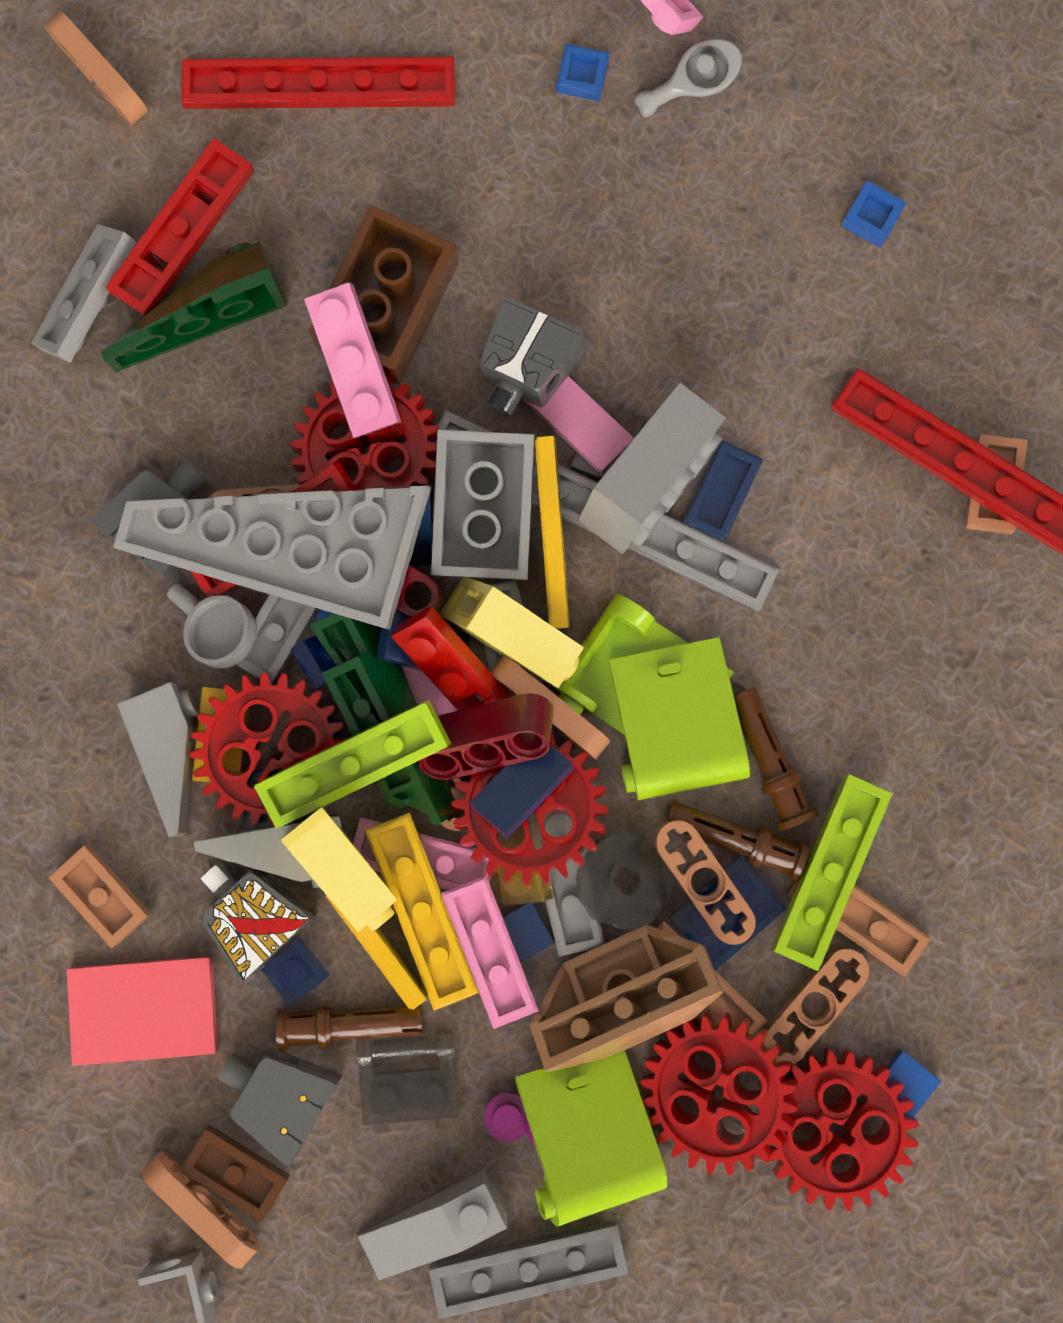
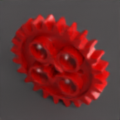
[290,376,439,491]
[189,671,343,827]
[451,732,608,887]
[640,1012,799,1176]
[769,1047,919,1211]

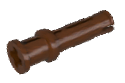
[734,687,819,831]
[665,799,810,882]
[276,1004,423,1052]

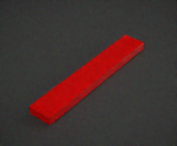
[181,56,455,109]
[831,368,1063,556]

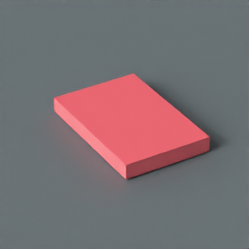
[66,956,219,1066]

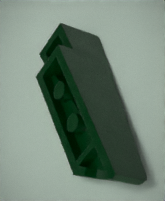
[310,613,456,825]

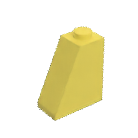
[439,577,584,688]
[281,807,397,932]

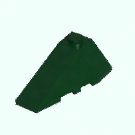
[101,241,287,372]

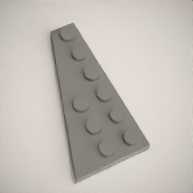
[113,486,431,629]

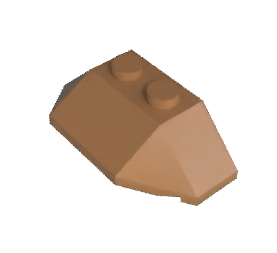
[529,924,723,1072]

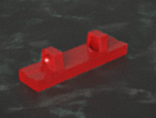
[105,138,255,317]

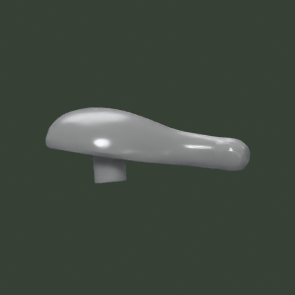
[634,38,742,118]

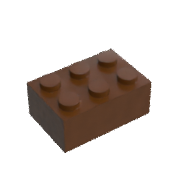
[308,205,458,385]

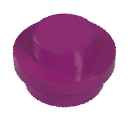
[484,1092,526,1142]

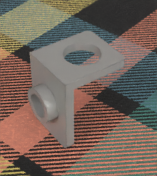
[138,1250,218,1323]

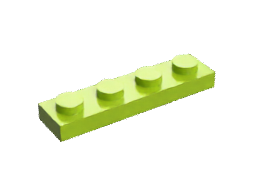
[254,699,451,829]
[770,774,893,971]

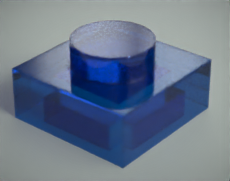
[291,636,336,690]
[261,938,330,1007]

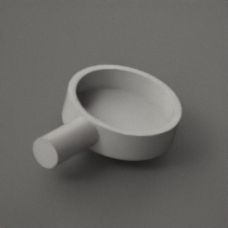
[167,583,257,668]

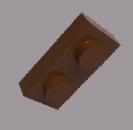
[180,1124,290,1223]

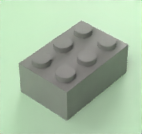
[578,383,726,555]
[431,430,535,580]

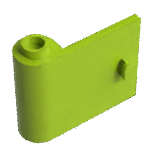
[554,593,734,735]
[609,637,750,801]
[515,1050,667,1227]

